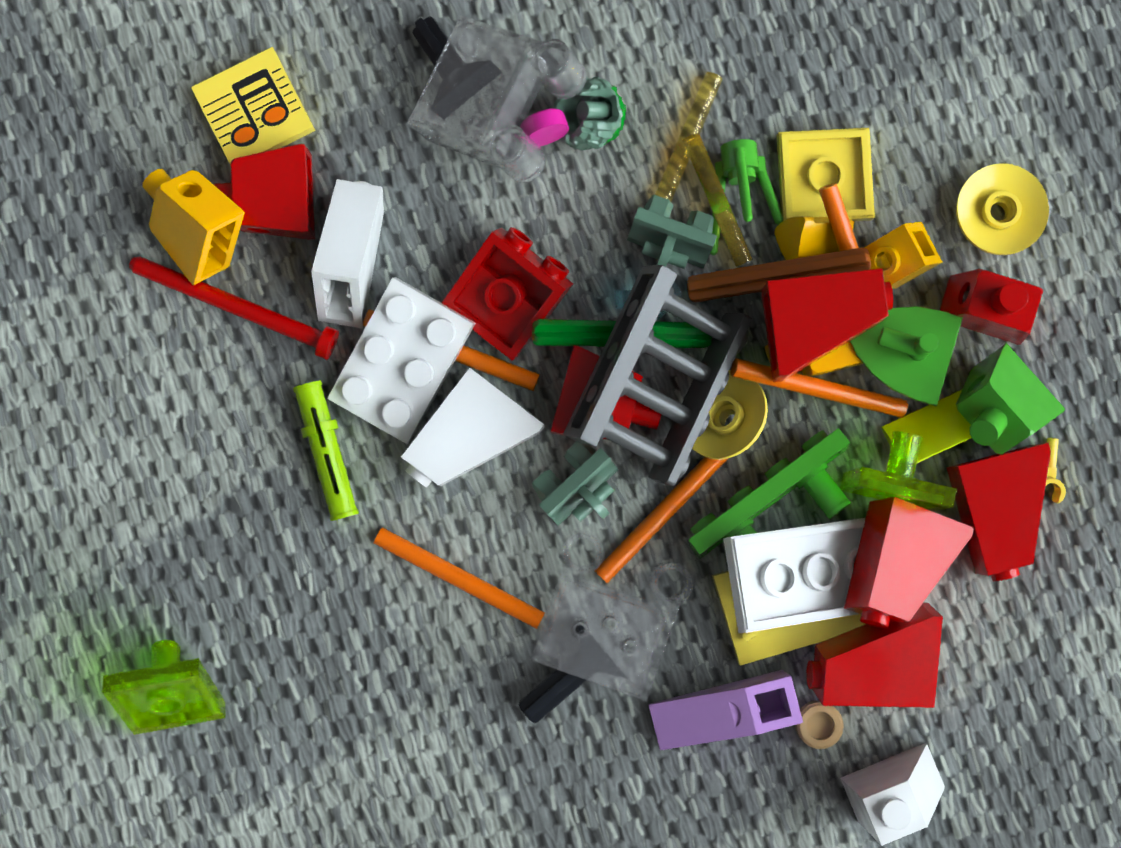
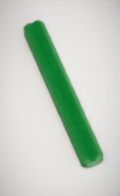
[532,319,712,348]

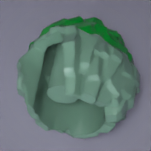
[553,77,626,151]

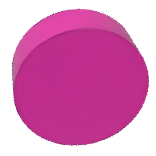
[520,108,569,147]

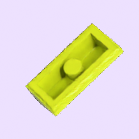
[881,390,972,468]

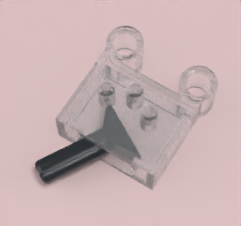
[518,531,693,723]

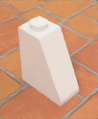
[311,179,384,329]
[401,368,545,487]
[840,743,945,846]

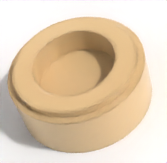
[795,701,844,749]

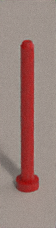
[129,256,339,360]

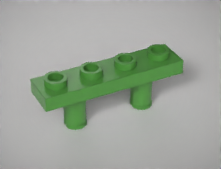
[688,428,851,559]

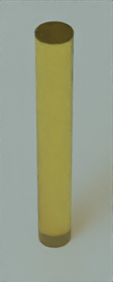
[655,72,723,202]
[682,133,753,267]

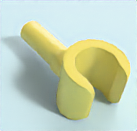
[1046,438,1066,504]

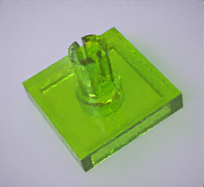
[840,431,957,511]
[102,640,226,735]

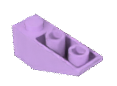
[648,670,803,750]

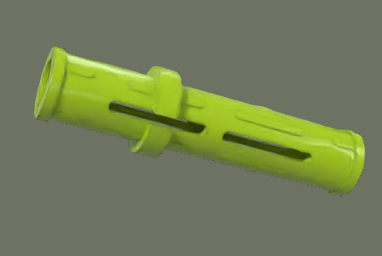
[293,380,359,521]

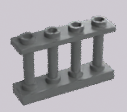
[563,265,752,487]

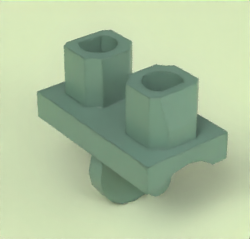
[627,195,717,269]
[532,442,619,526]

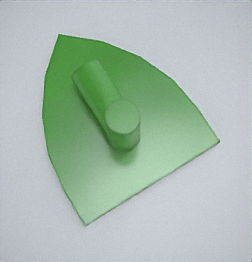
[850,306,963,406]

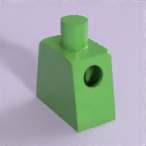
[956,343,1065,455]

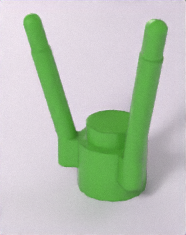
[710,139,783,255]

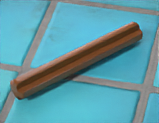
[687,247,872,303]

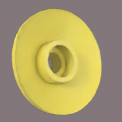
[956,163,1049,255]
[692,370,768,459]

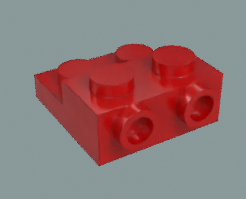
[442,227,574,361]

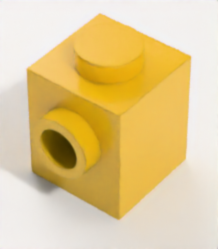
[864,222,942,289]

